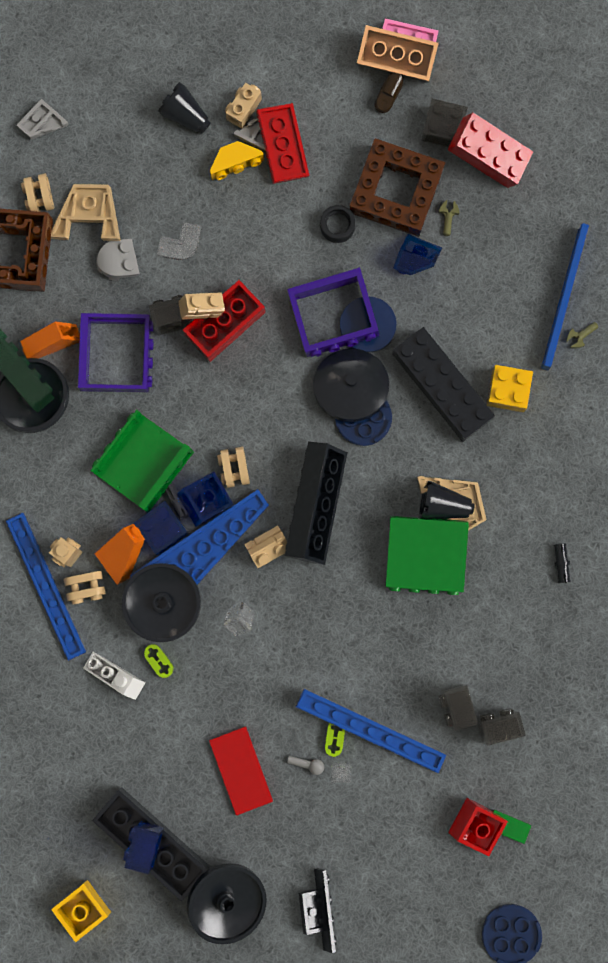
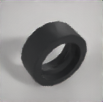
[320,205,356,243]

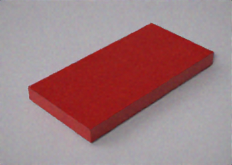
[256,103,310,184]
[209,726,273,816]

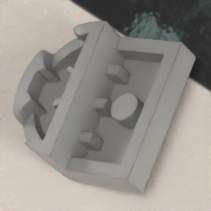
[96,239,140,281]

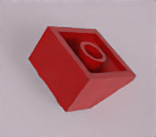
[448,798,508,856]

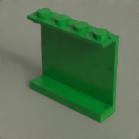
[91,410,194,513]
[385,516,469,595]

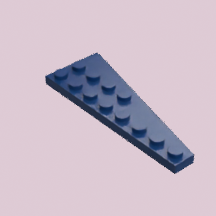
[130,490,269,585]

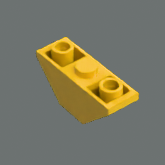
[210,141,264,180]

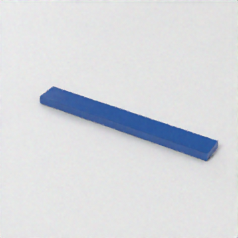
[541,223,589,371]
[6,513,86,661]
[296,689,446,773]

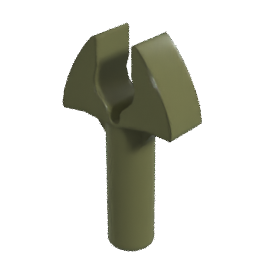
[439,200,460,236]
[566,322,598,349]

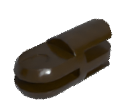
[375,73,403,113]

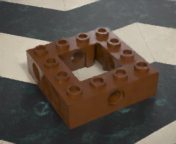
[349,138,445,237]
[0,209,53,292]

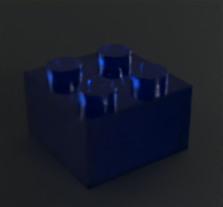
[177,471,234,527]
[133,501,189,556]
[123,821,164,874]

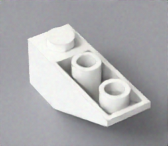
[83,652,145,700]

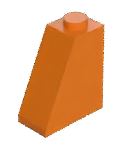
[20,321,80,359]
[95,524,145,585]

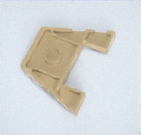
[417,476,486,531]

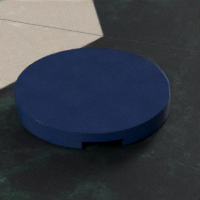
[340,296,397,352]
[335,400,392,446]
[482,904,542,963]

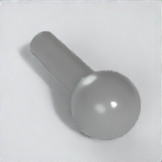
[287,756,325,775]

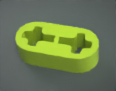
[144,645,174,678]
[325,723,345,757]

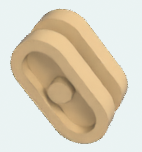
[21,173,54,212]
[217,447,250,488]
[64,571,106,605]

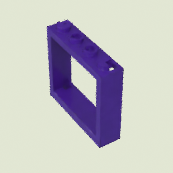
[287,267,380,357]
[78,313,154,392]

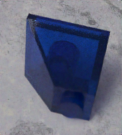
[393,234,442,275]

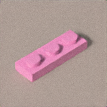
[383,19,439,42]

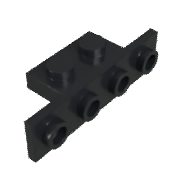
[299,868,336,953]

